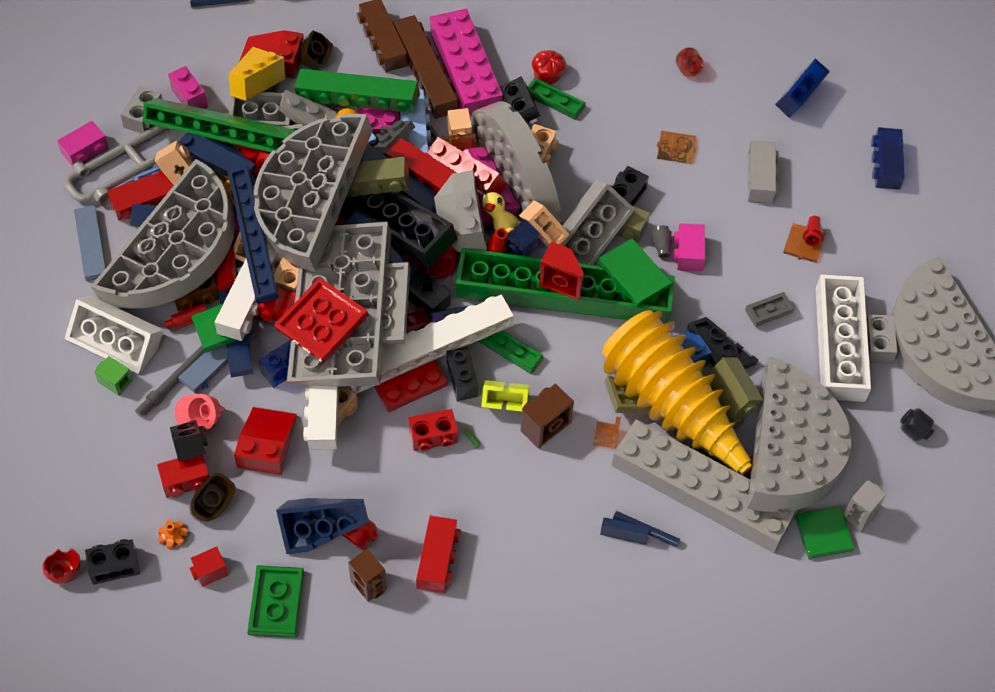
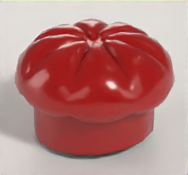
[531,50,567,85]
[420,246,457,279]
[342,518,379,551]

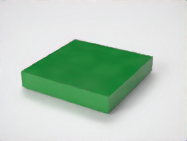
[191,303,247,353]
[795,507,854,559]

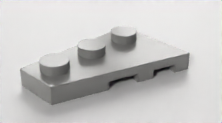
[279,90,338,126]

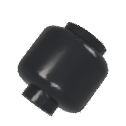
[899,408,934,441]

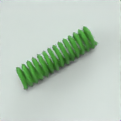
[463,428,480,448]

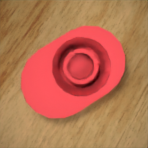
[175,394,225,430]

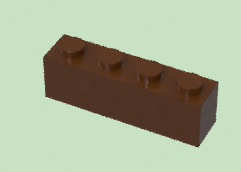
[357,0,408,73]

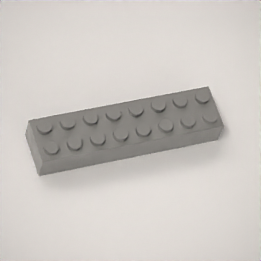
[612,419,797,553]

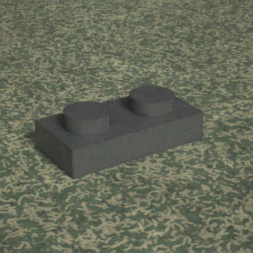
[745,292,794,327]

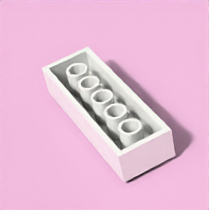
[816,275,871,402]

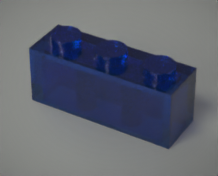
[775,58,830,118]
[871,127,905,190]

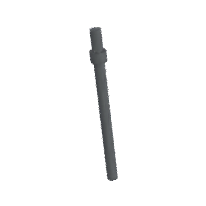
[135,345,205,417]

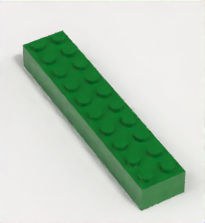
[455,248,675,324]

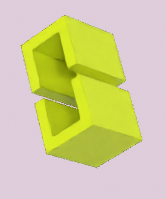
[482,380,530,411]

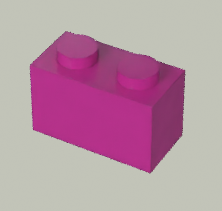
[168,66,208,109]
[57,121,109,167]
[673,223,705,271]

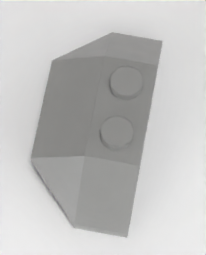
[434,170,488,253]

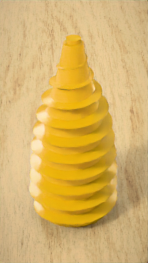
[602,310,752,475]

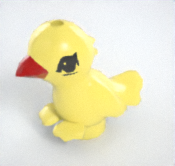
[482,192,523,239]

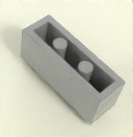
[748,140,779,203]

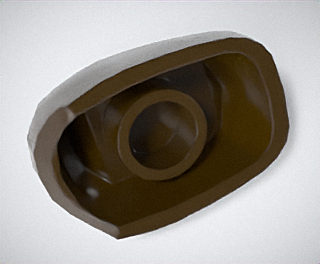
[300,30,333,70]
[189,473,236,522]

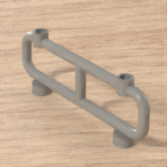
[64,126,171,205]

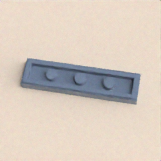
[74,205,106,281]
[178,329,256,393]

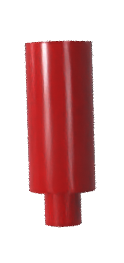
[164,303,207,330]

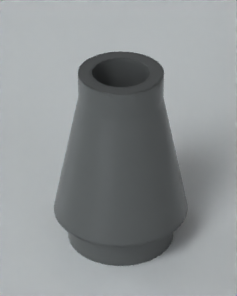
[651,225,672,258]

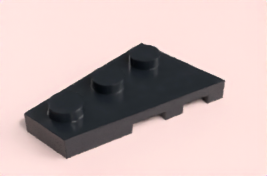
[687,317,758,369]

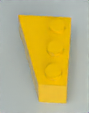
[229,47,285,101]

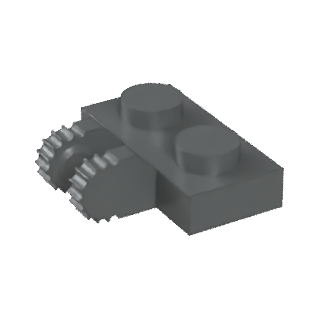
[374,120,415,153]

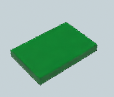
[598,238,672,307]
[247,565,304,638]

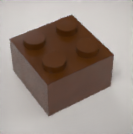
[520,383,574,449]

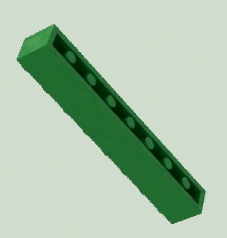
[143,98,296,152]

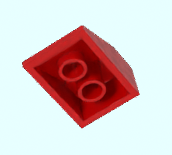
[239,30,304,79]
[234,407,297,475]

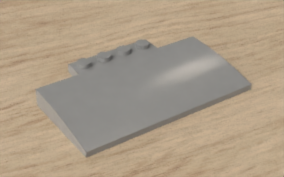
[287,222,410,386]

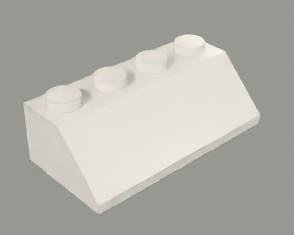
[65,296,164,374]

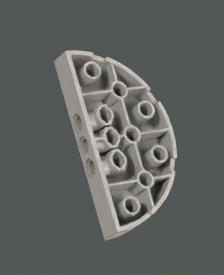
[470,101,563,248]
[254,114,373,272]
[91,159,236,308]
[891,257,995,413]
[747,357,851,512]

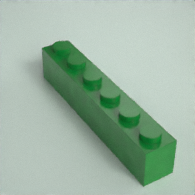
[294,69,420,113]

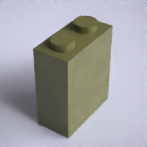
[705,357,764,428]

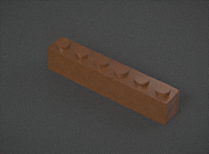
[393,15,460,119]

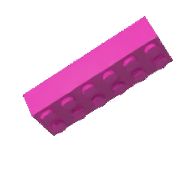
[430,8,503,117]

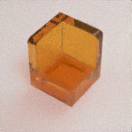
[593,416,621,449]

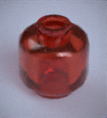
[675,47,704,77]

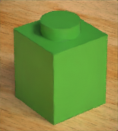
[94,356,133,396]

